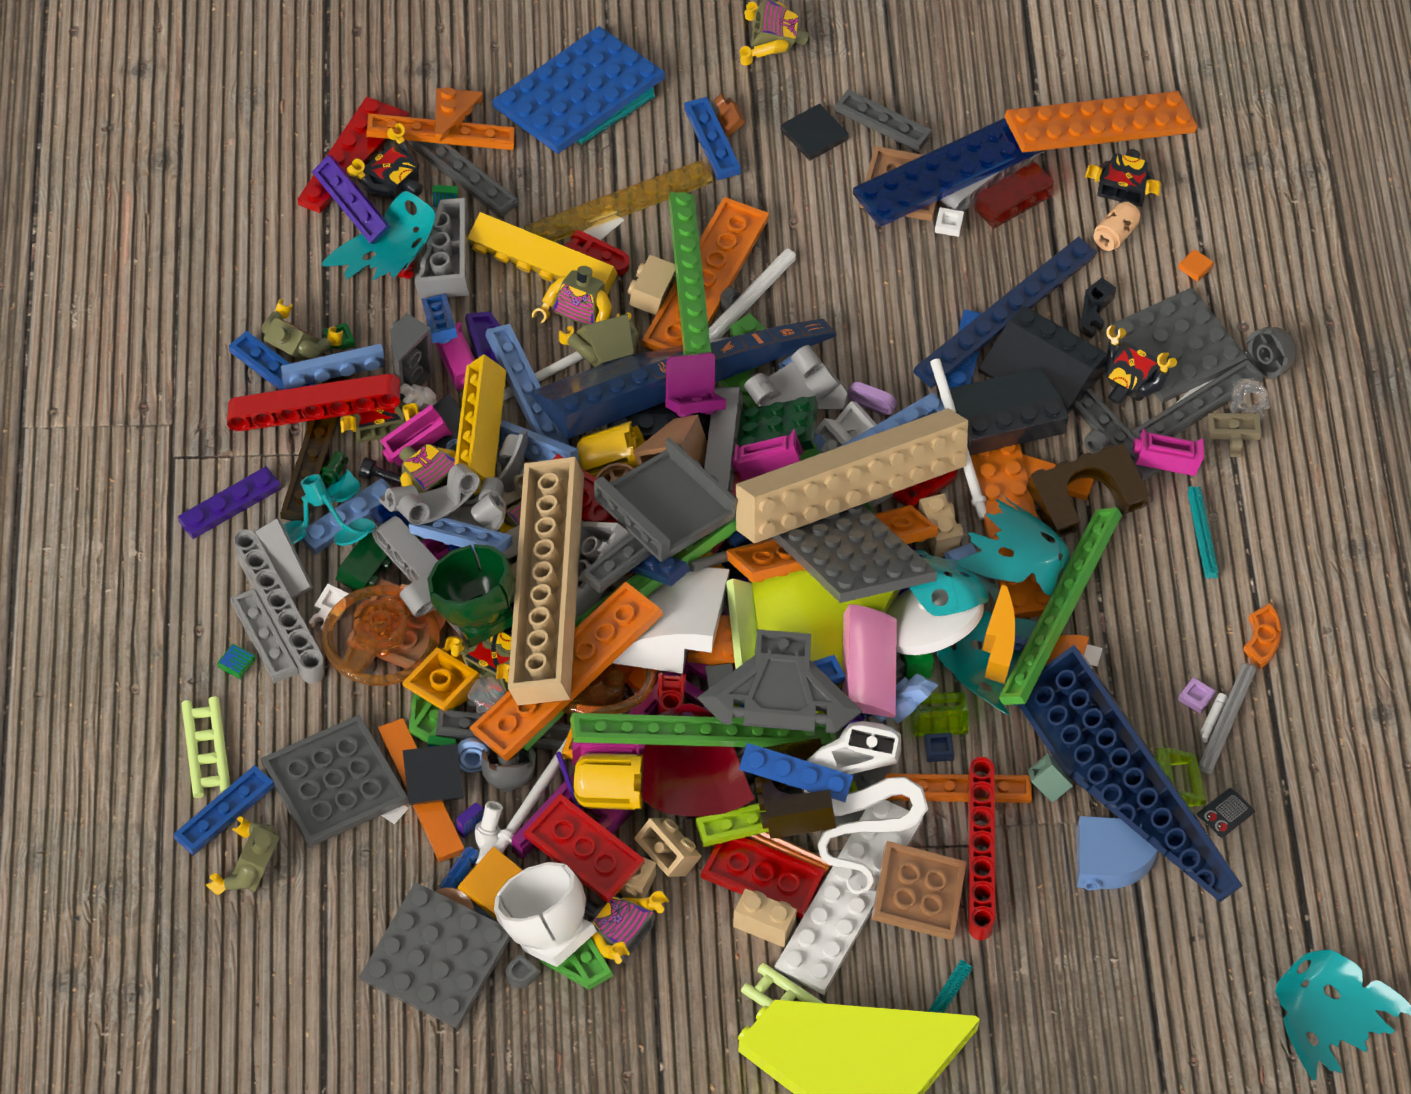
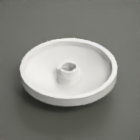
[886,589,984,655]

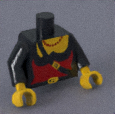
[347,123,423,201]
[1085,149,1161,207]
[1105,325,1177,406]

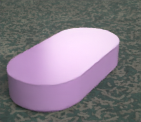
[847,382,897,415]

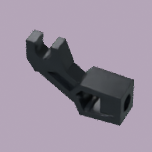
[1079,278,1116,339]

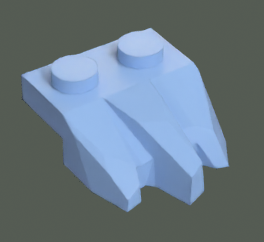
[873,674,939,724]

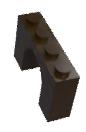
[1026,443,1150,540]
[754,738,836,839]

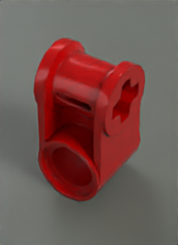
[658,673,686,716]

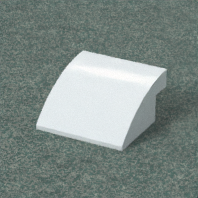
[613,568,729,674]

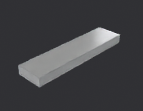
[230,588,298,684]

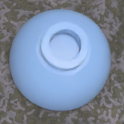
[457,737,490,773]

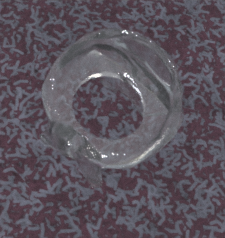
[1230,378,1270,422]
[467,676,506,714]

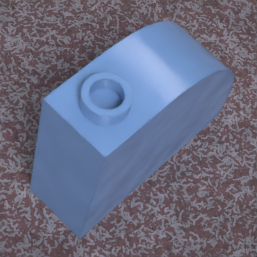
[1077,816,1159,890]

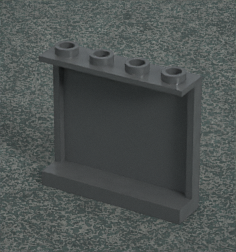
[594,437,737,562]

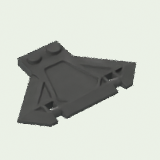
[698,629,862,733]

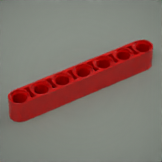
[227,374,401,431]
[968,757,995,941]

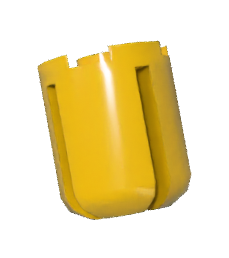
[577,421,645,483]
[574,753,643,810]

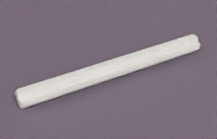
[709,249,796,340]

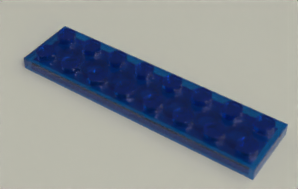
[853,118,1045,228]

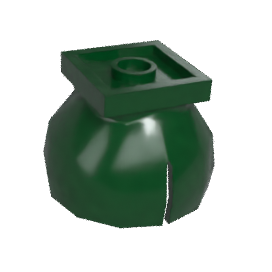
[427,544,516,647]

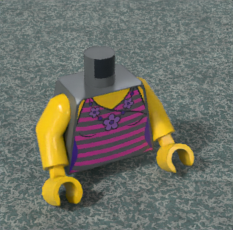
[584,891,669,965]

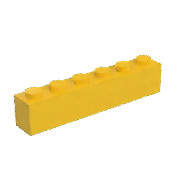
[467,212,618,296]
[454,354,506,495]

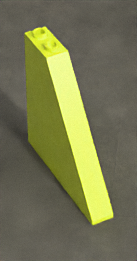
[748,570,901,714]
[738,1000,980,1094]

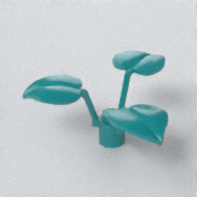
[283,470,376,546]

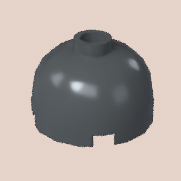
[1245,326,1297,379]
[481,748,536,792]

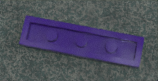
[312,155,391,244]
[178,466,281,539]

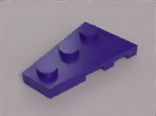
[465,312,501,364]

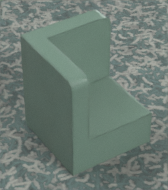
[1028,753,1073,802]

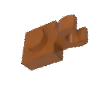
[714,93,746,137]

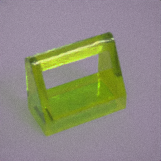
[911,692,969,737]
[1155,747,1206,807]

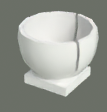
[494,862,597,967]

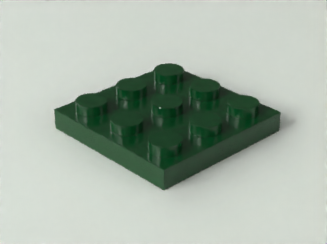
[737,396,818,451]

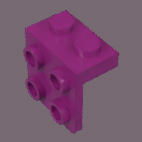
[666,352,726,417]

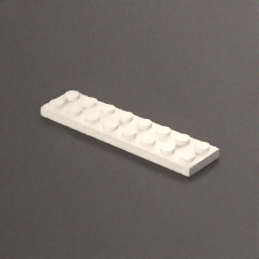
[774,800,923,995]

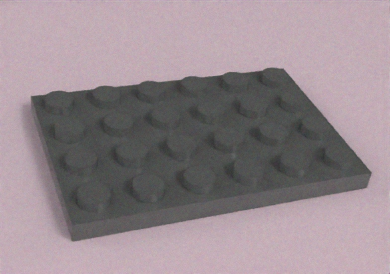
[772,504,937,603]

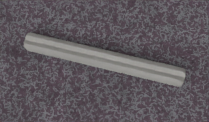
[1198,663,1256,774]

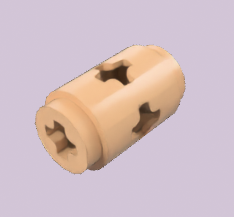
[1093,202,1140,251]

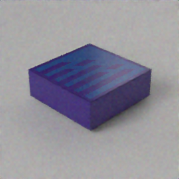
[456,802,484,838]

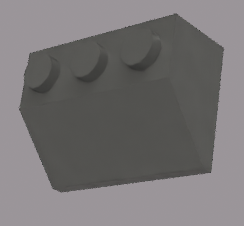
[390,313,433,400]

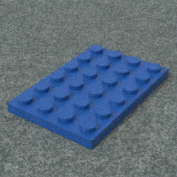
[492,26,665,154]

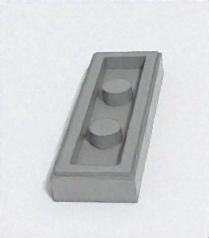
[255,519,313,600]

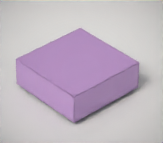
[1178,677,1216,714]

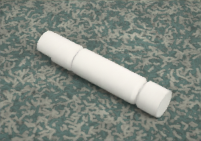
[1200,693,1228,743]

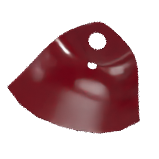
[642,703,755,816]

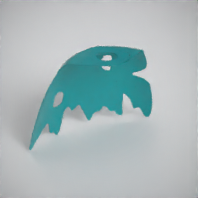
[321,191,435,280]
[957,494,1070,595]
[909,550,1000,616]
[937,611,1037,715]
[1275,950,1411,1081]

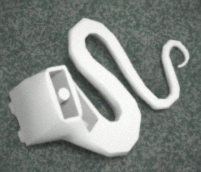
[802,721,928,895]

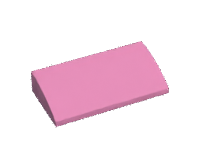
[842,604,897,718]

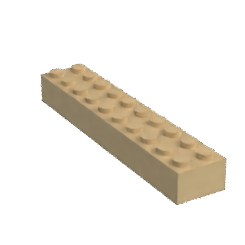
[736,408,968,543]
[508,457,584,706]

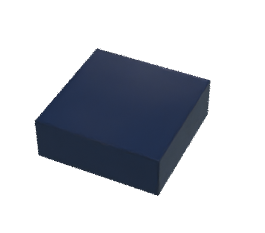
[924,733,954,762]

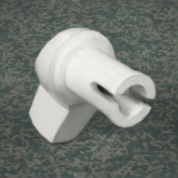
[475,801,503,865]

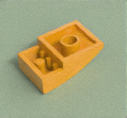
[982,585,1015,684]
[402,636,486,711]

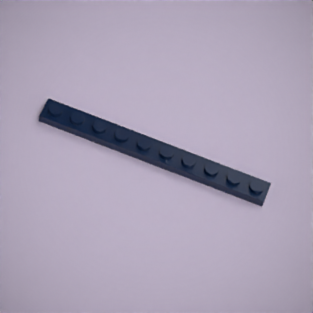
[913,236,1097,389]

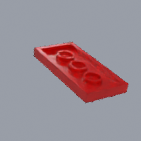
[523,793,645,903]
[701,837,825,919]

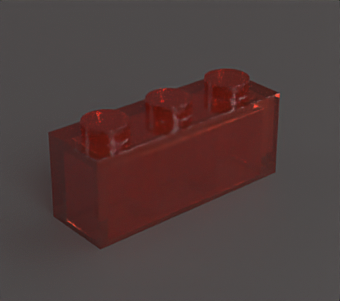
[975,162,1054,229]

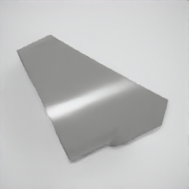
[744,345,849,410]
[460,430,528,508]
[379,463,480,525]
[444,477,506,531]

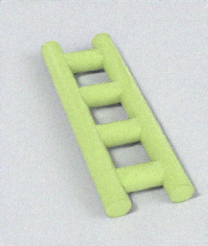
[181,696,231,798]
[741,963,825,1007]

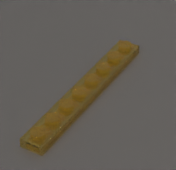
[523,160,712,242]

